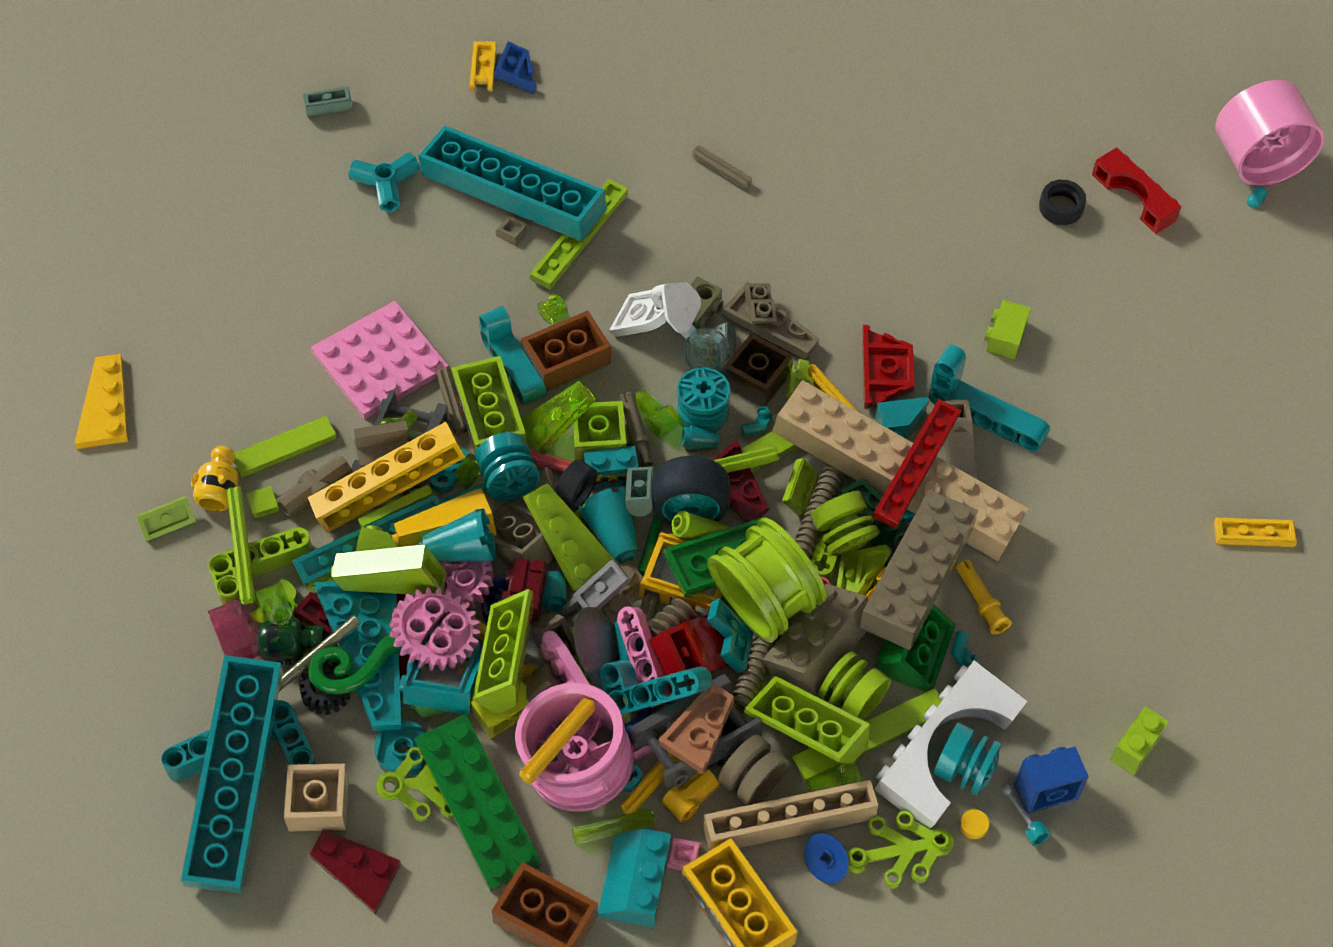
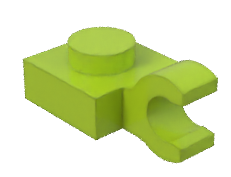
[785,359,814,398]

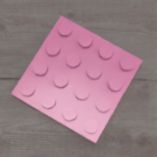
[311,301,449,420]

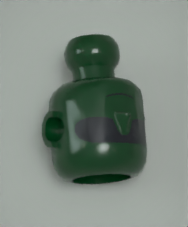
[257,615,327,665]

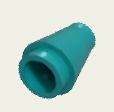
[681,425,720,450]

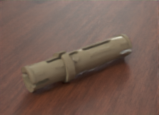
[619,392,654,467]

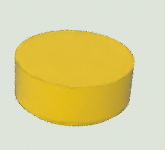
[960,809,989,840]

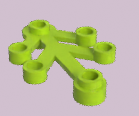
[376,747,453,821]
[847,811,954,889]

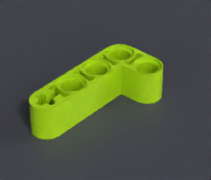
[208,527,313,609]

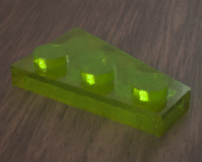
[521,381,596,454]

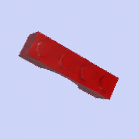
[1092,147,1182,234]

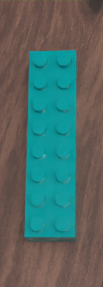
[418,125,607,241]
[181,655,283,894]

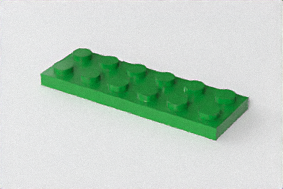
[415,714,542,891]

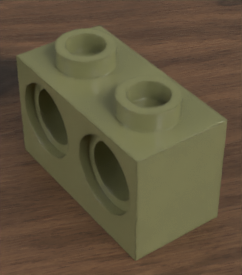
[691,276,724,332]

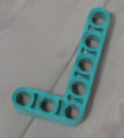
[928,345,1051,451]
[161,700,316,781]

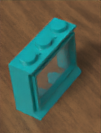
[399,634,484,715]

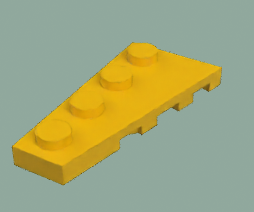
[74,354,128,449]

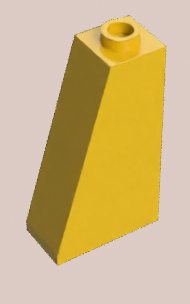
[391,488,496,547]

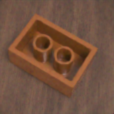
[521,311,611,392]
[492,862,599,947]

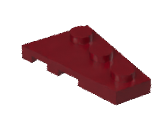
[712,439,769,522]

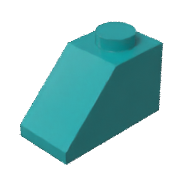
[875,397,928,439]

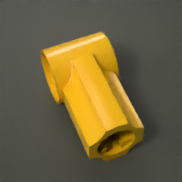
[662,769,720,823]

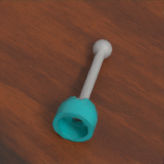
[1002,784,1051,846]

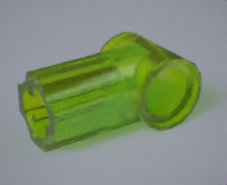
[635,390,681,438]
[255,582,293,627]
[806,762,864,793]

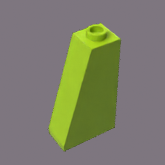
[331,544,447,595]

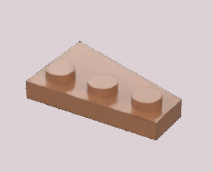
[659,682,734,775]

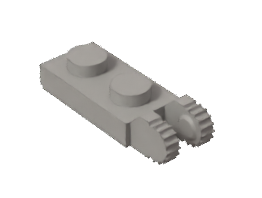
[561,559,631,626]

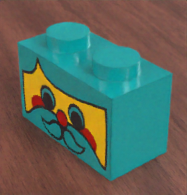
[584,446,638,489]

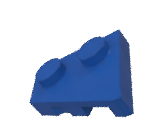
[493,41,537,94]

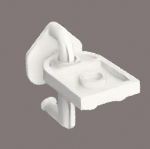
[609,282,726,347]

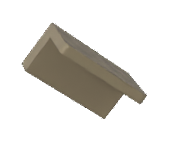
[354,421,408,468]

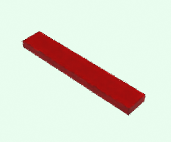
[872,399,962,529]

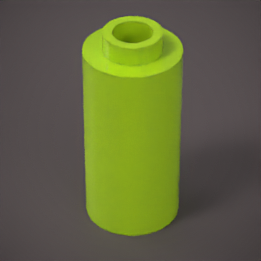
[671,511,728,540]

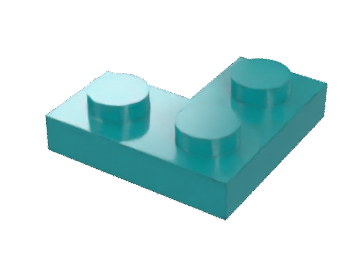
[707,598,754,673]

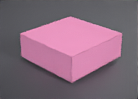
[667,837,701,870]

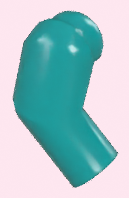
[741,406,773,437]
[951,631,977,668]

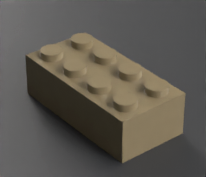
[763,583,869,695]

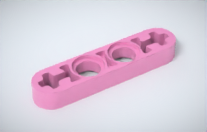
[617,606,669,708]

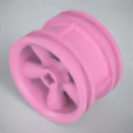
[515,683,634,812]

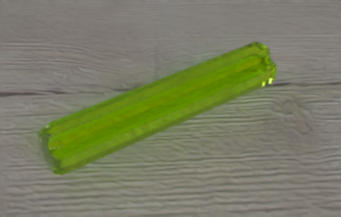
[572,809,655,845]

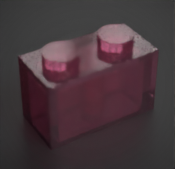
[208,599,260,659]

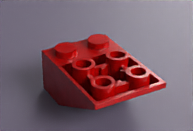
[649,614,729,690]

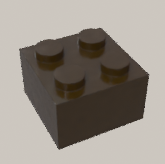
[723,333,794,406]

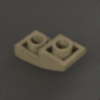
[744,283,777,324]

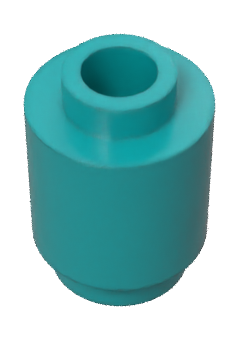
[541,571,567,612]

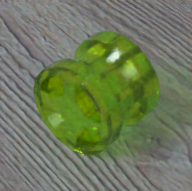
[537,293,568,324]

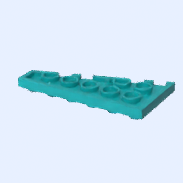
[314,581,401,731]

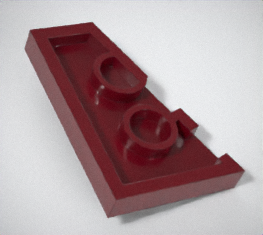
[310,829,401,915]

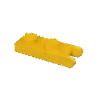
[470,41,497,92]

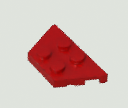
[862,325,915,409]

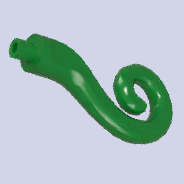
[308,629,420,695]

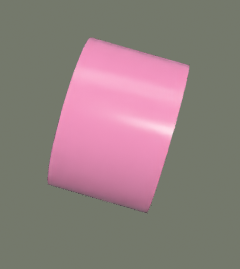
[1215,80,1325,186]

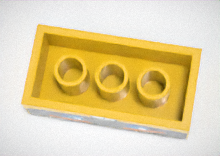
[682,838,797,947]

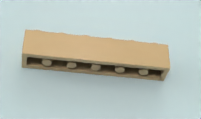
[703,780,878,851]

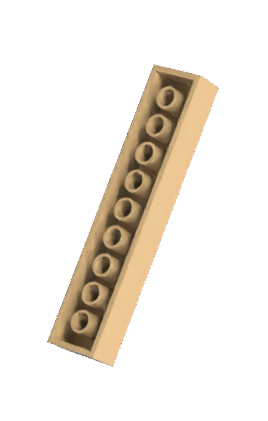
[772,380,1029,561]

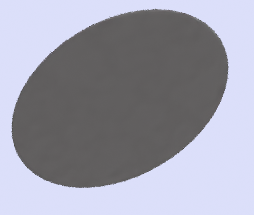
[574,607,620,689]

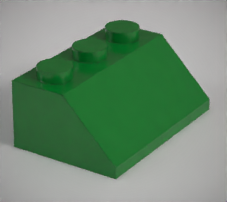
[875,604,956,692]

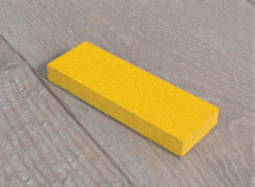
[1214,517,1297,547]

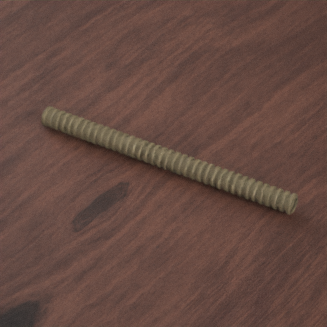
[732,463,845,713]

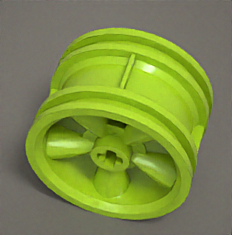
[707,518,827,643]

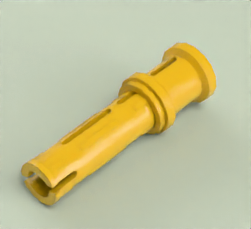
[956,560,1012,635]

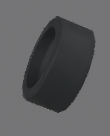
[1039,179,1086,225]
[555,459,597,512]

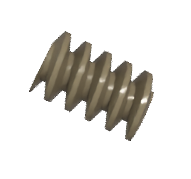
[642,598,698,643]

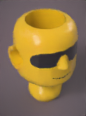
[191,446,241,512]

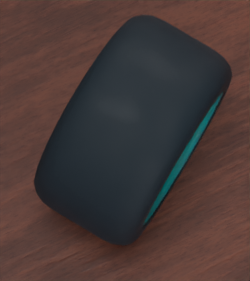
[652,456,730,526]

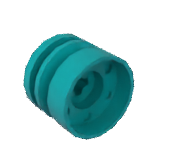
[676,367,730,433]
[474,432,540,502]
[933,723,1002,796]

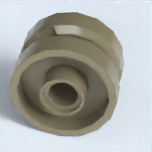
[718,734,790,806]

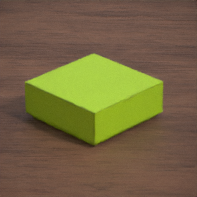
[246,486,279,519]

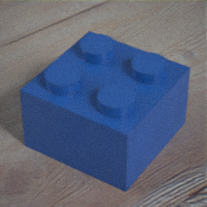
[1014,746,1089,814]

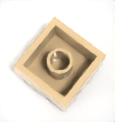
[284,764,349,831]

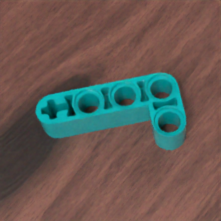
[479,306,547,405]
[599,660,712,715]

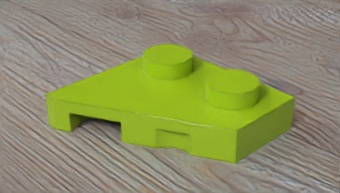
[837,545,891,595]

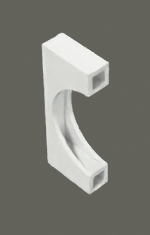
[874,660,1027,829]

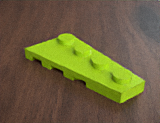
[523,484,614,591]

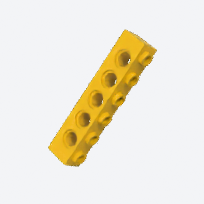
[308,422,465,533]

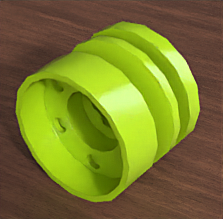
[810,491,880,556]
[818,651,891,721]

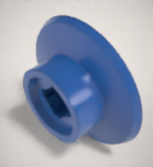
[804,834,849,883]

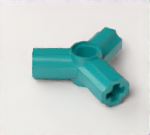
[348,152,420,213]

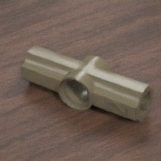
[276,455,351,518]

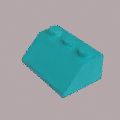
[598,829,671,928]

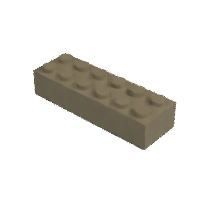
[860,489,978,650]

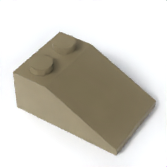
[492,501,555,567]

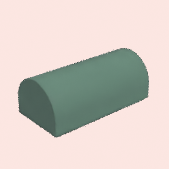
[303,87,353,117]
[625,467,654,517]

